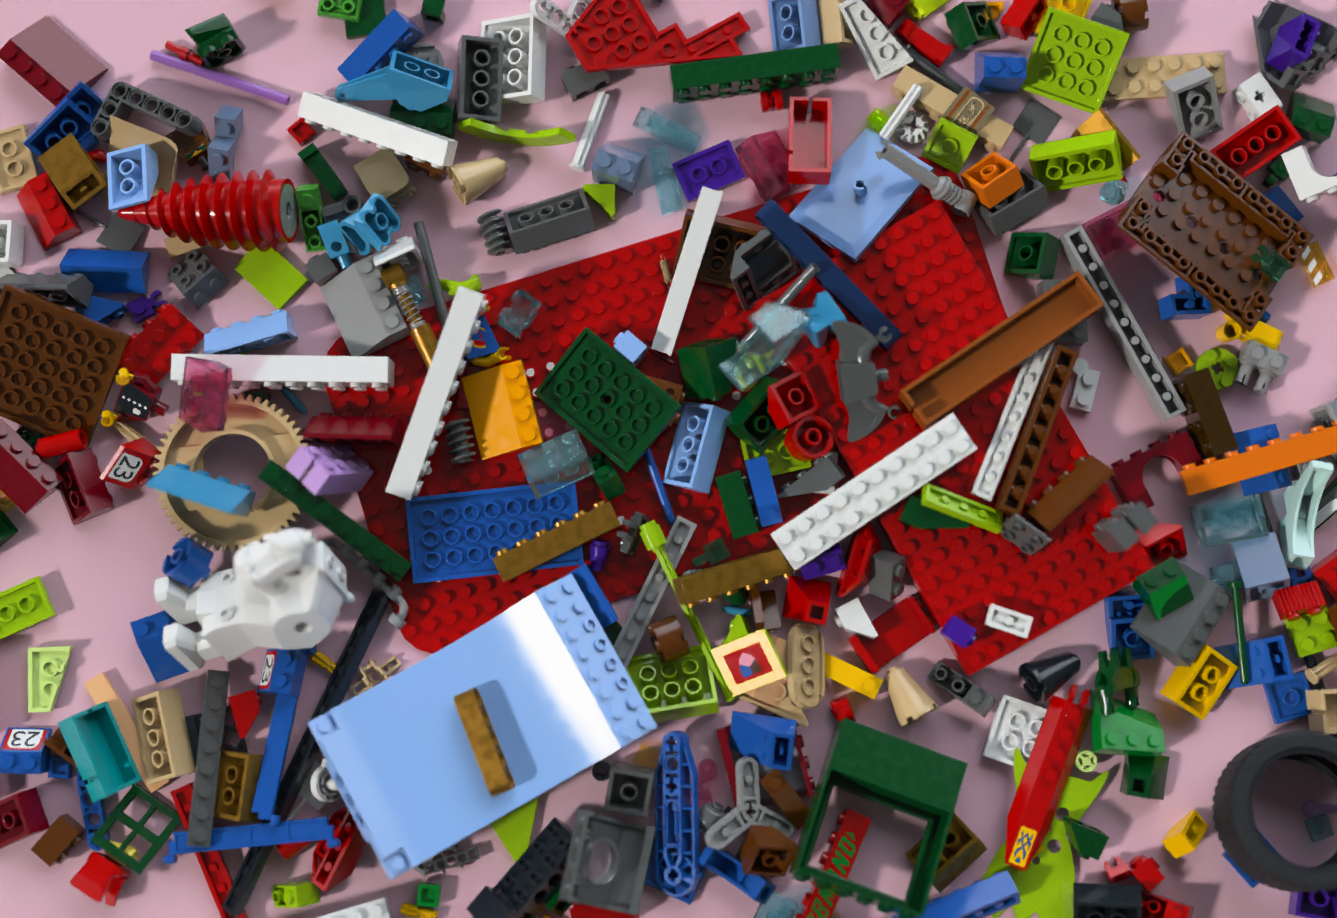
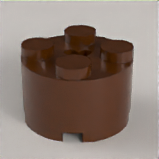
[1111,0,1149,33]
[646,615,690,665]

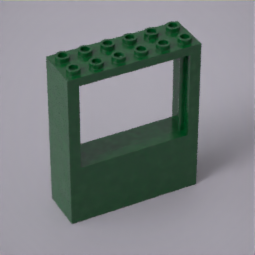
[789,718,968,918]

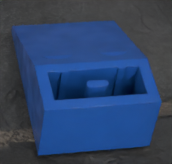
[1213,635,1294,690]
[729,711,797,771]

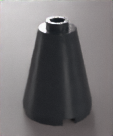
[1018,652,1081,703]

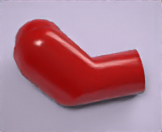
[88,149,107,164]

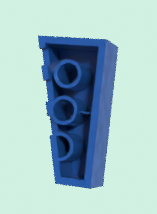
[337,9,425,81]

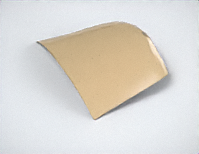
[101,115,178,202]

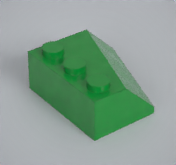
[1090,689,1165,757]

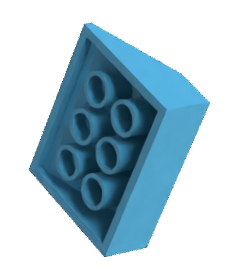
[146,462,256,517]

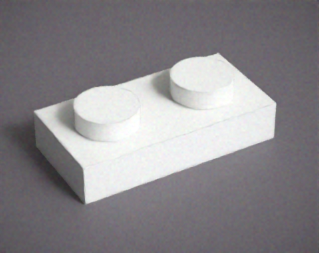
[984,604,1033,638]

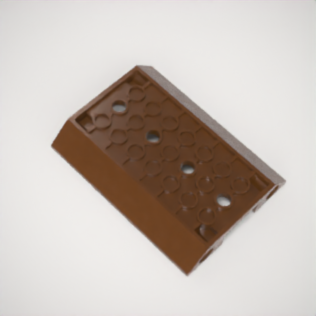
[1116,131,1315,333]

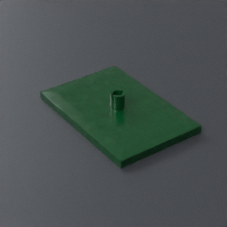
[534,327,682,473]

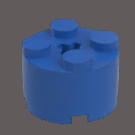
[162,537,214,589]

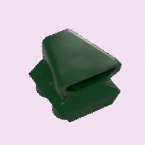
[185,13,246,69]

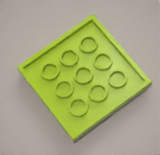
[1020,6,1130,114]

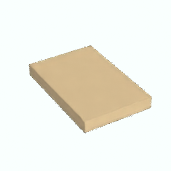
[0,124,40,196]

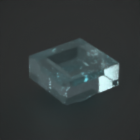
[1304,813,1335,842]

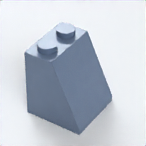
[591,142,646,195]
[1231,531,1290,603]

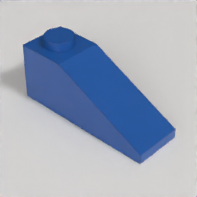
[745,455,783,527]

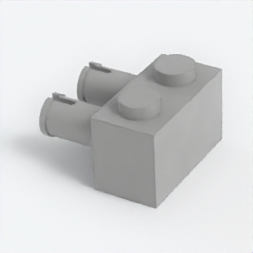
[1234,339,1290,395]

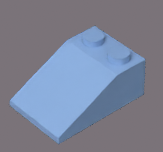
[107,143,159,211]

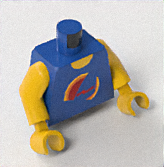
[465,306,512,367]

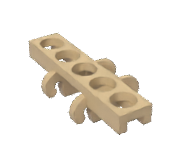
[349,655,402,697]

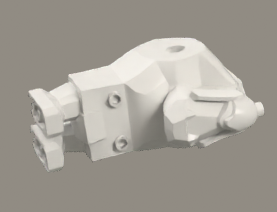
[154,528,356,672]

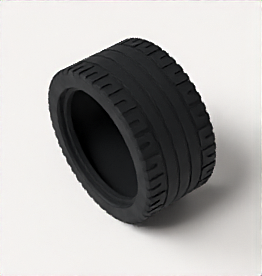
[1212,730,1337,892]

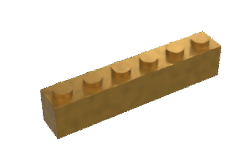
[493,500,621,582]
[672,547,801,608]

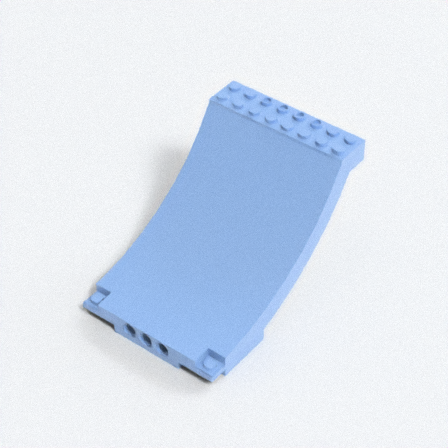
[307,574,657,880]

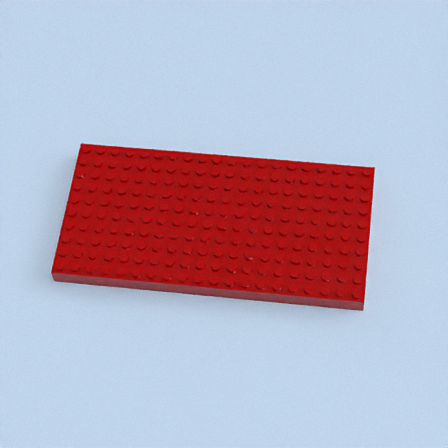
[753,200,1155,675]

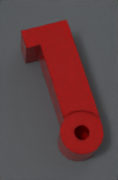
[894,18,954,69]

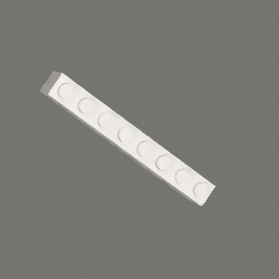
[298,91,458,169]

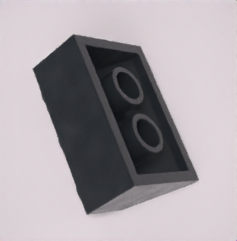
[1073,883,1142,918]

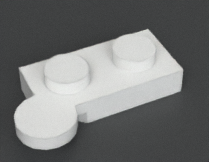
[1068,358,1101,413]

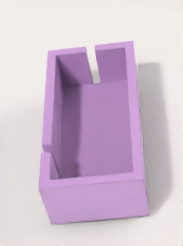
[285,444,374,495]

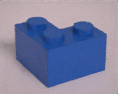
[1158,277,1212,321]

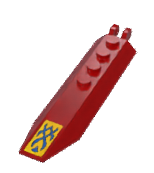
[1005,684,1093,871]

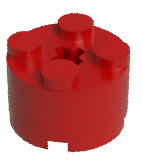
[784,416,834,462]

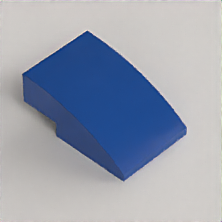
[1104,590,1155,660]

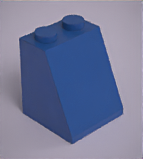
[974,51,1026,94]

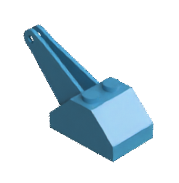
[335,50,454,112]

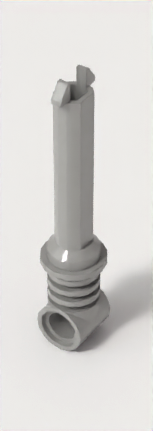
[875,139,978,218]

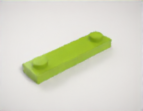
[921,483,1003,534]

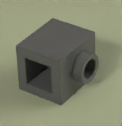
[304,252,340,287]

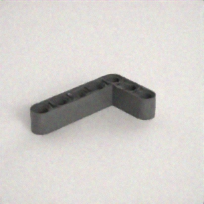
[91,81,202,144]

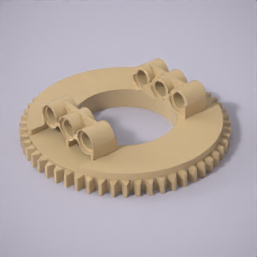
[153,393,311,552]

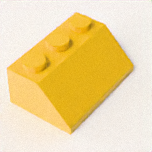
[1160,644,1238,721]

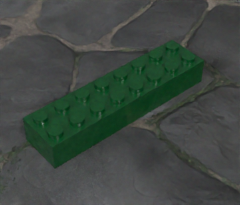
[670,43,841,104]

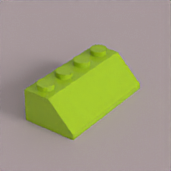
[1029,129,1123,192]

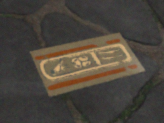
[925,86,996,142]

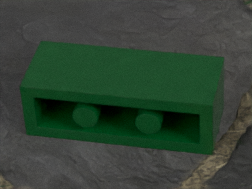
[715,470,761,540]

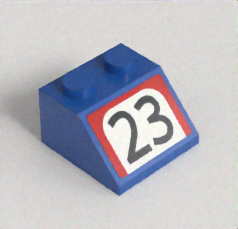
[257,648,308,698]
[0,727,52,774]

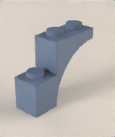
[207,105,244,183]

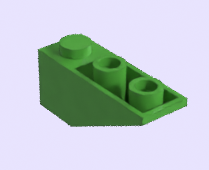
[295,183,326,252]

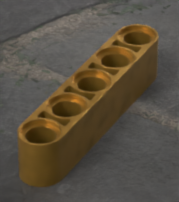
[454,687,515,797]

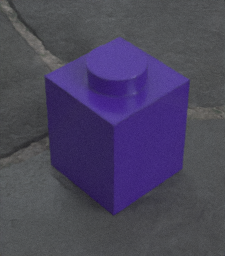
[939,615,977,648]

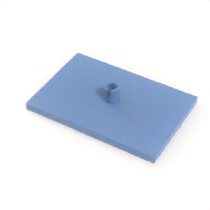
[789,127,934,263]

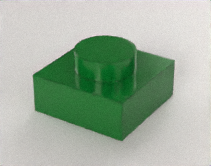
[416,882,441,908]

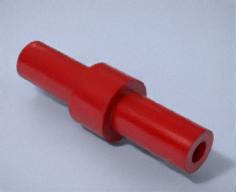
[165,41,205,66]

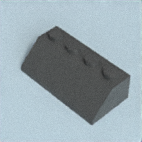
[455,35,504,124]
[503,188,596,255]
[0,273,94,308]

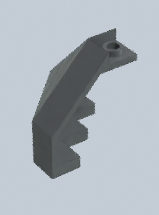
[1252,0,1337,90]

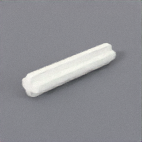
[879,84,923,140]

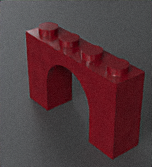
[1110,430,1204,508]

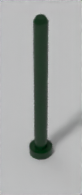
[1227,580,1249,685]

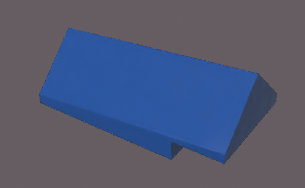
[23,81,104,157]
[59,249,151,294]

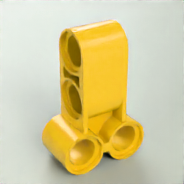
[1216,313,1284,351]

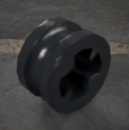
[592,761,611,781]

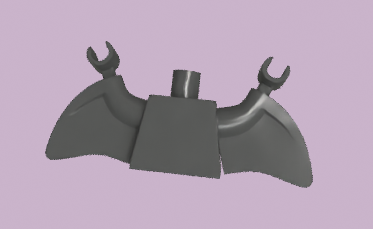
[832,321,900,443]

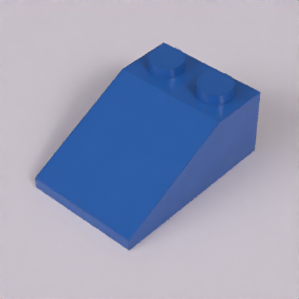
[130,610,189,683]

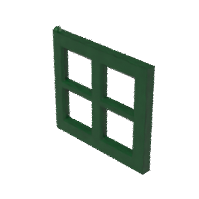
[90,783,182,875]

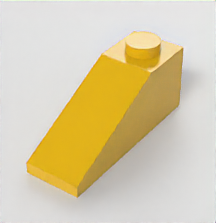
[825,652,883,699]

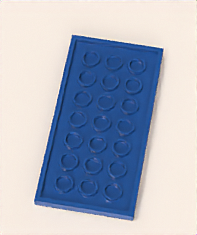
[405,480,584,584]

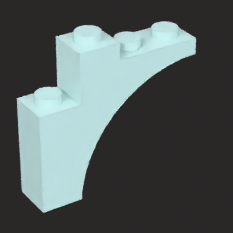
[1278,460,1334,570]

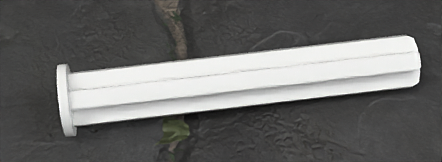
[569,91,609,172]

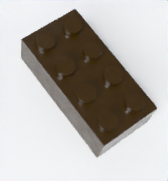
[1171,367,1239,460]

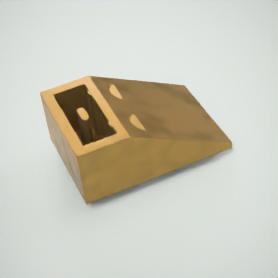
[38,133,108,210]

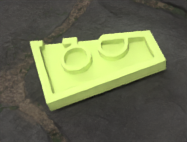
[28,646,73,713]

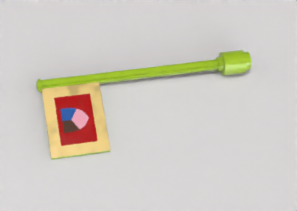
[639,520,788,702]

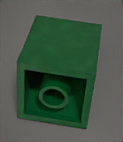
[677,337,737,401]

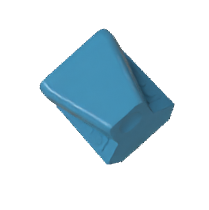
[338,193,401,255]
[794,290,847,348]

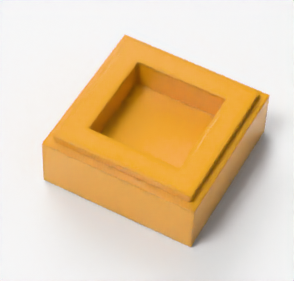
[1163,347,1194,376]

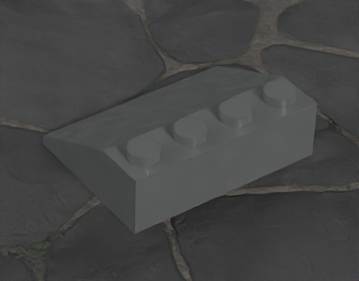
[1130,558,1232,667]

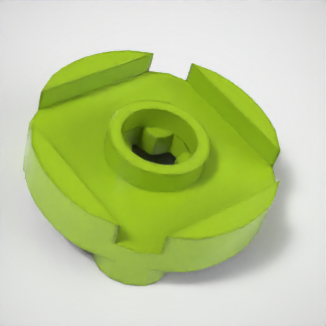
[1194,348,1239,390]

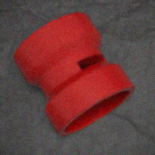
[759,89,783,113]

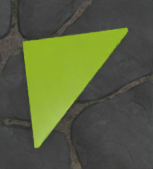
[490,795,539,862]

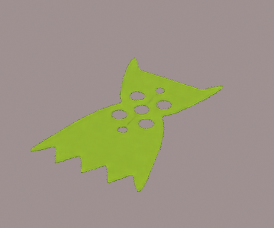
[981,747,1108,918]

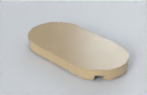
[787,622,825,709]

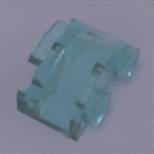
[497,289,542,338]

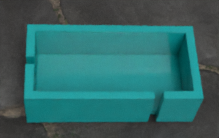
[58,701,142,802]

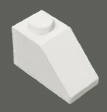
[833,598,878,640]

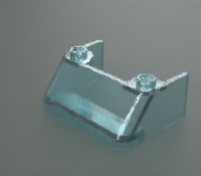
[718,302,813,392]

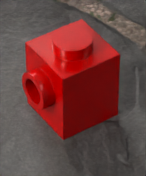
[1129,855,1165,892]

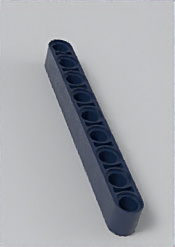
[755,199,903,352]

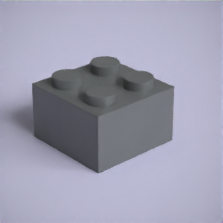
[604,761,656,817]

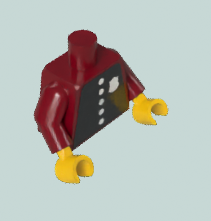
[101,368,169,427]

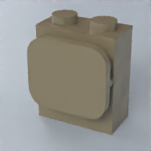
[353,148,418,209]

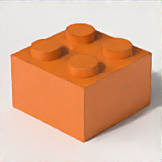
[960,151,1024,209]

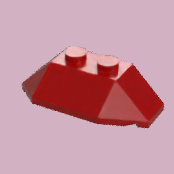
[834,521,882,598]
[311,806,368,892]

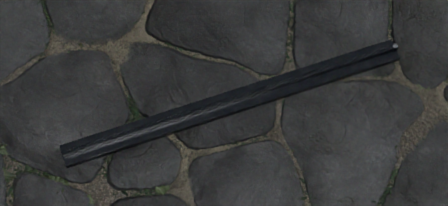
[222,589,390,917]

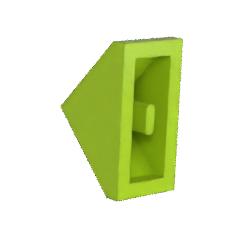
[583,184,616,221]

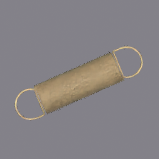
[660,254,673,288]

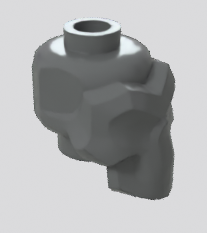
[699,801,726,834]

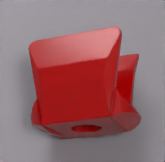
[70,852,131,906]

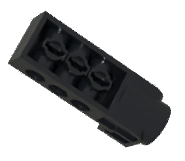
[467,817,591,918]

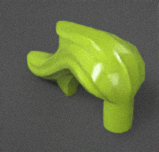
[427,274,482,296]

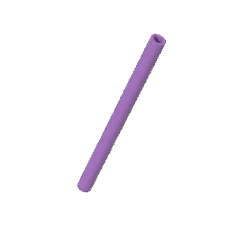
[150,50,290,105]

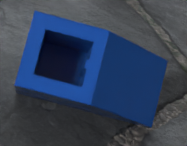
[75,296,129,326]

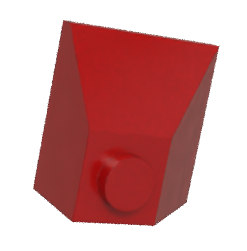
[1135,523,1188,566]

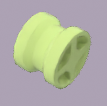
[1073,749,1098,772]

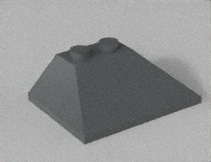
[730,229,805,312]

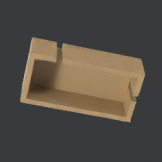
[1305,688,1337,734]

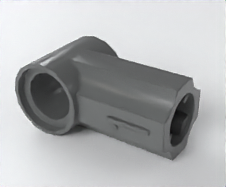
[322,195,365,223]

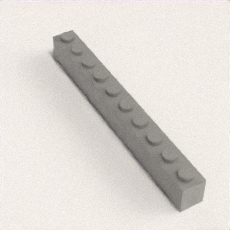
[1059,225,1187,422]

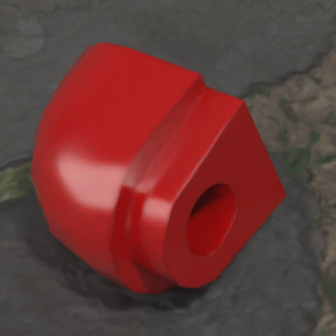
[829,695,856,722]

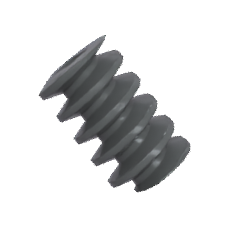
[477,209,514,256]
[444,418,477,465]

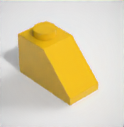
[1162,809,1209,859]

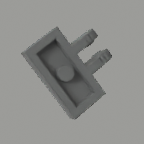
[616,511,650,557]

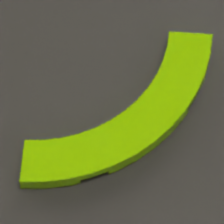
[457,118,576,146]

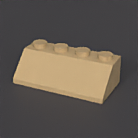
[131,688,195,785]

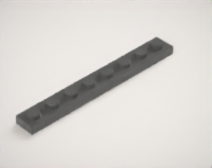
[186,670,230,847]

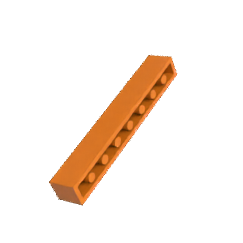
[1178,421,1337,496]

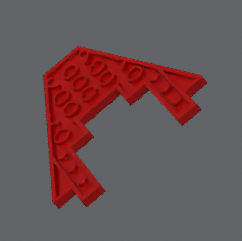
[565,0,750,73]

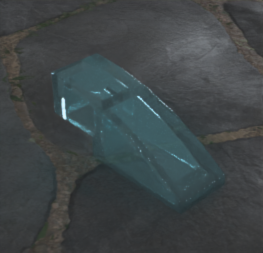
[647,144,682,215]

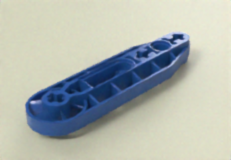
[655,730,700,897]

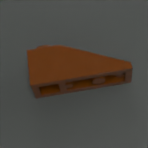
[759,768,809,830]

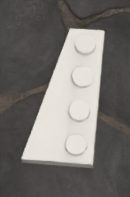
[839,0,914,80]

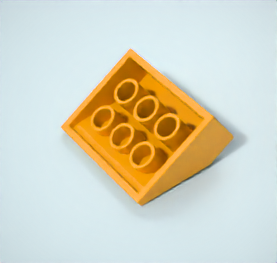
[461,360,544,460]

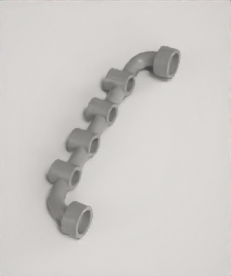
[323,538,408,630]

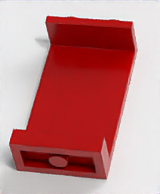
[846,596,936,675]

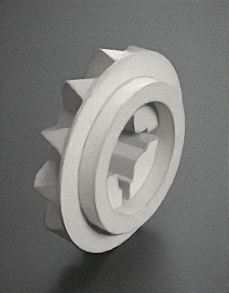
[896,111,929,144]

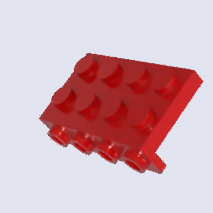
[118,303,204,384]

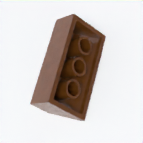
[1023,455,1115,533]

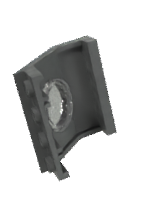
[559,810,655,916]

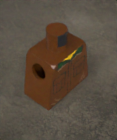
[165,117,211,171]

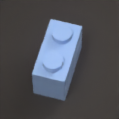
[613,330,648,367]

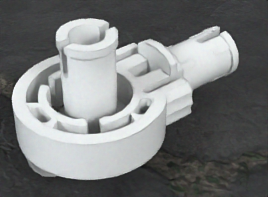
[310,759,342,802]

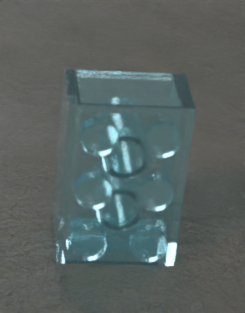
[517,428,596,499]

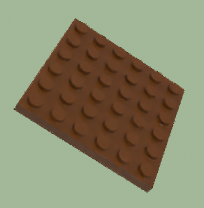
[0,283,131,449]

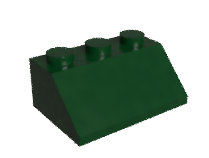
[389,99,456,140]
[724,376,785,454]

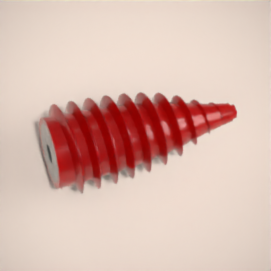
[118,169,299,252]

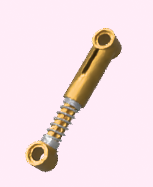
[380,262,460,389]

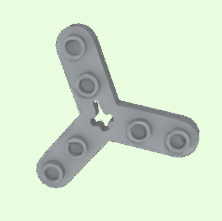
[705,756,794,850]

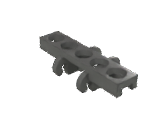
[422,844,480,875]

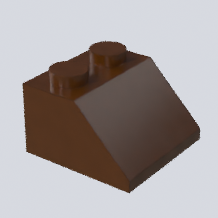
[739,825,798,877]

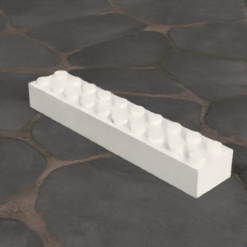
[385,286,488,500]
[171,354,395,391]
[770,413,977,570]

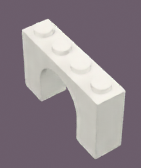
[1281,145,1337,204]

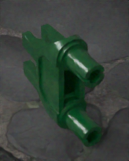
[1095,647,1140,715]

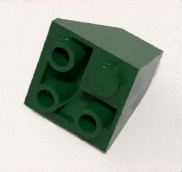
[1120,755,1170,800]

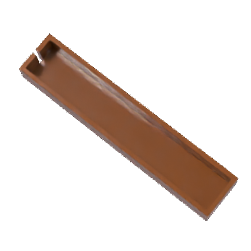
[899,270,1105,431]

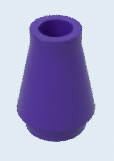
[590,539,611,572]

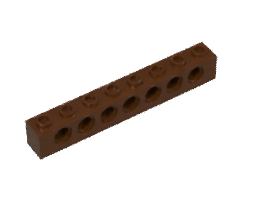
[994,345,1079,516]

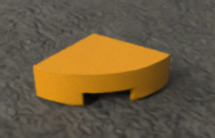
[984,2,1004,22]

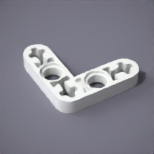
[529,0,593,38]

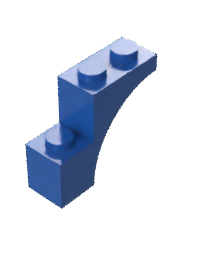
[698,846,776,905]

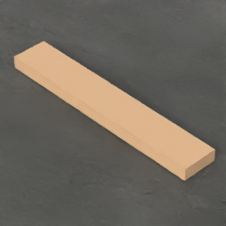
[84,672,172,793]

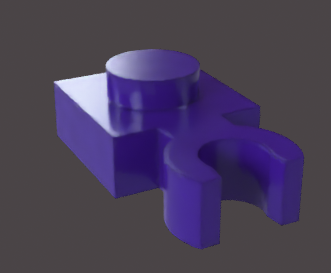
[126,290,168,324]

